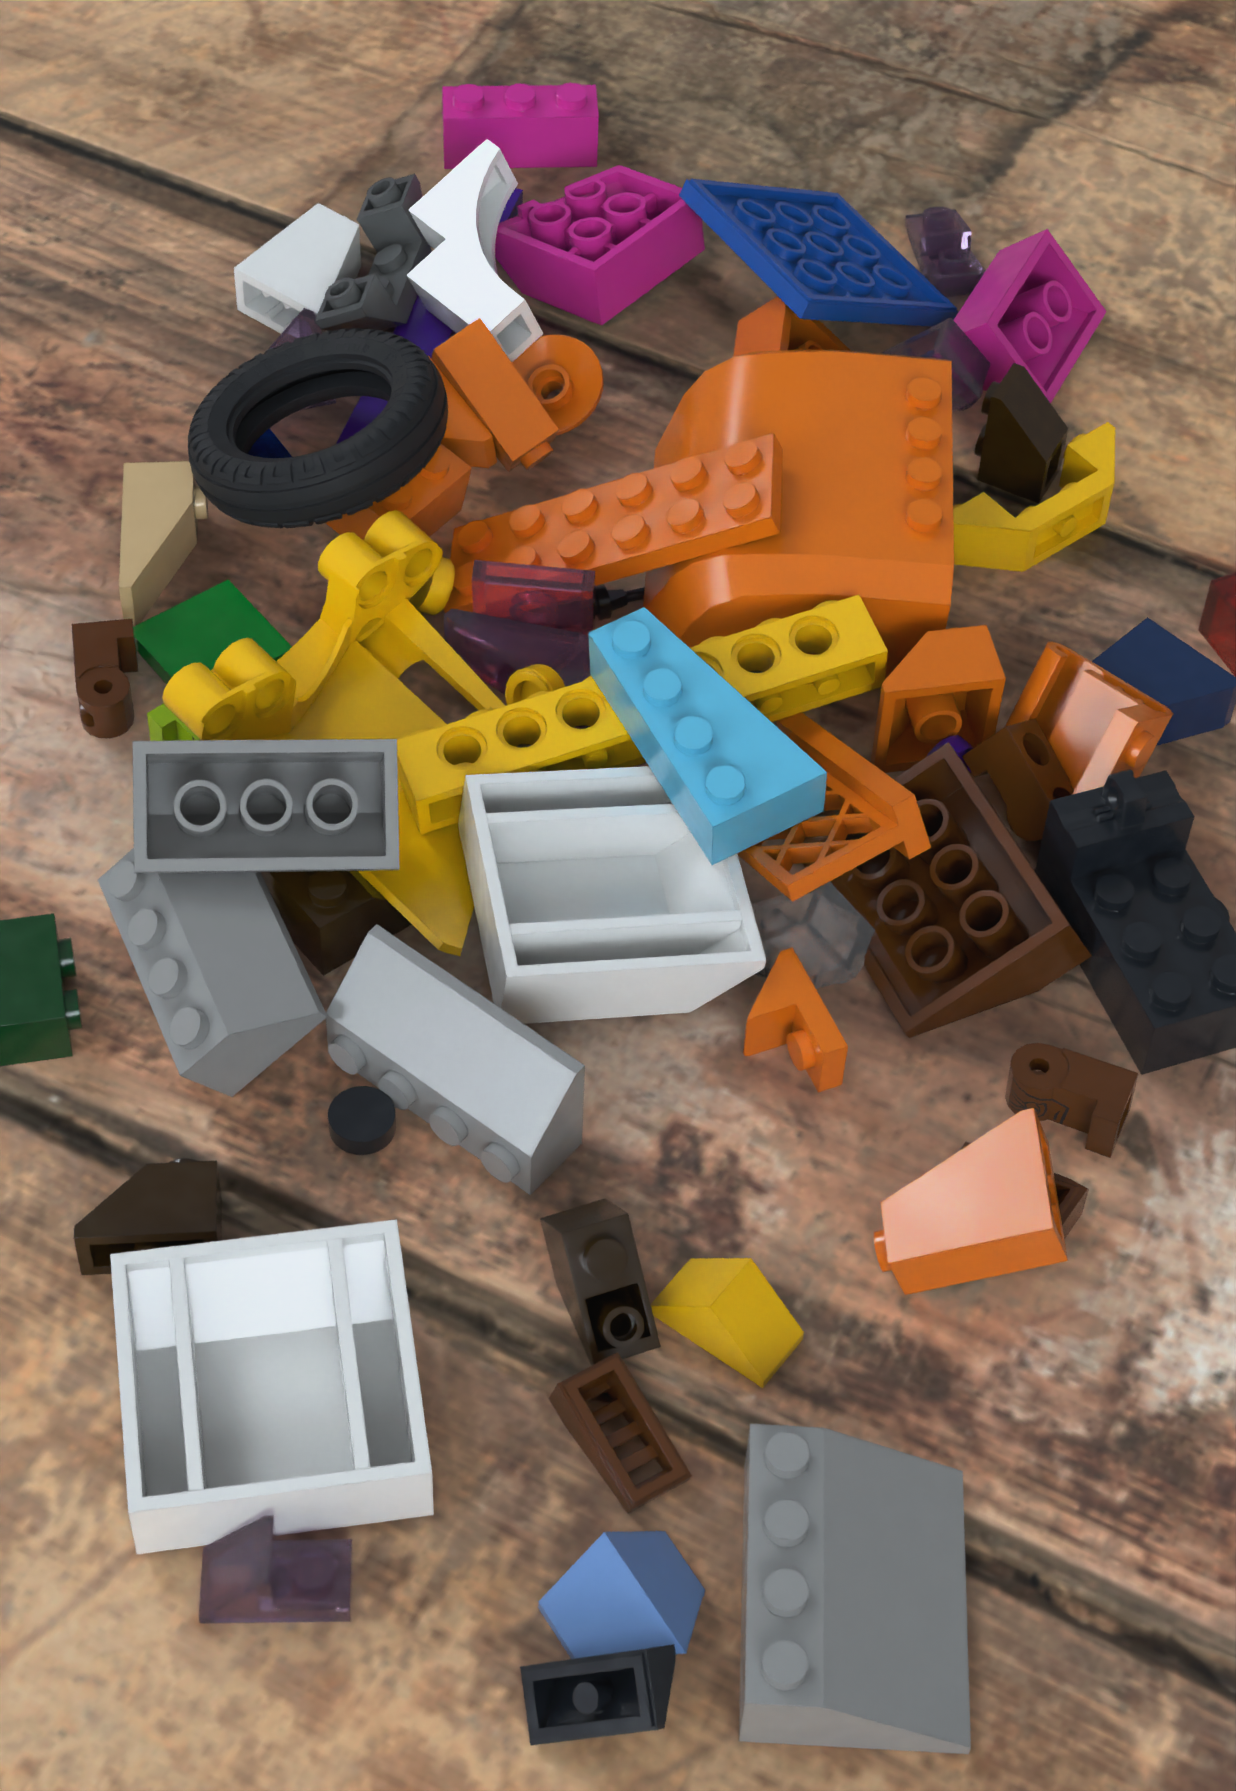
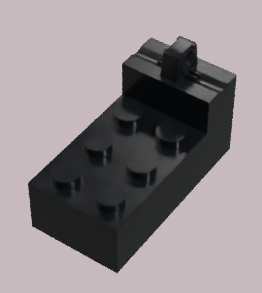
[1035,769,1236,1075]

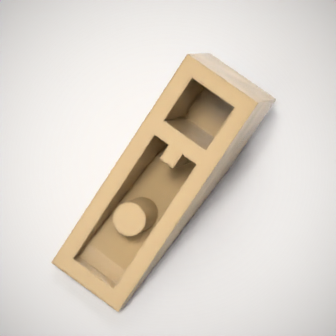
[119,461,208,627]

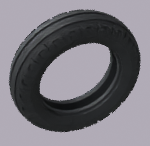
[188,328,448,528]

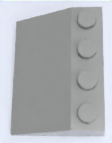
[739,1424,971,1754]

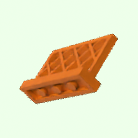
[737,712,931,902]

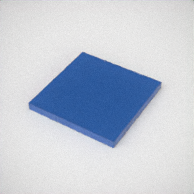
[679,179,959,327]

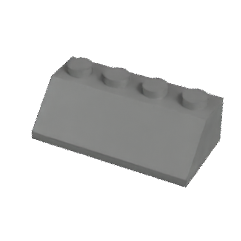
[133,739,400,874]
[98,848,328,1097]
[326,924,585,1195]

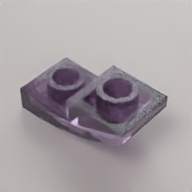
[905,207,986,298]

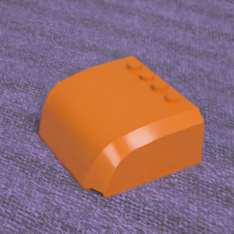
[643,350,954,679]

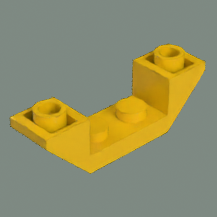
[953,422,1116,572]

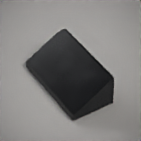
[520,1644,676,1746]

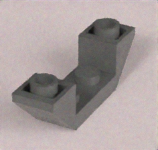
[315,174,431,331]

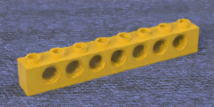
[397,594,888,835]

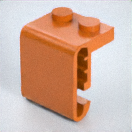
[1004,642,1173,795]

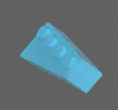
[588,607,827,865]

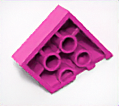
[495,165,705,326]

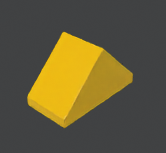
[650,1258,804,1388]

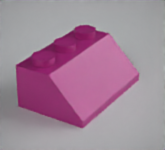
[442,83,599,169]
[938,229,1107,403]

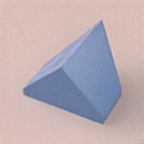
[538,1531,705,1659]

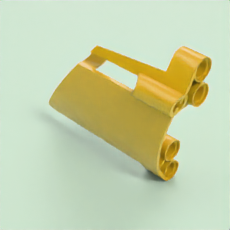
[162,510,518,957]

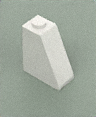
[234,203,361,341]

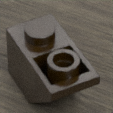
[974,363,1068,504]
[540,1198,661,1365]

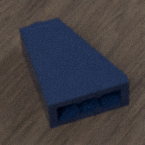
[1091,617,1236,746]

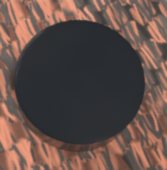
[328,1086,396,1155]

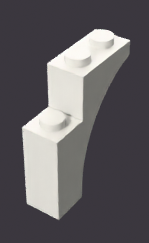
[407,139,544,362]

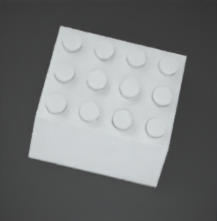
[458,766,767,1024]
[110,1219,434,1554]

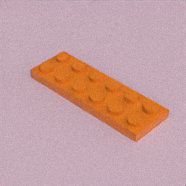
[444,433,783,626]

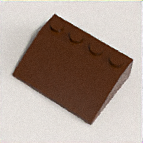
[803,742,1092,1038]

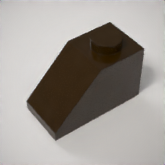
[74,1158,222,1275]

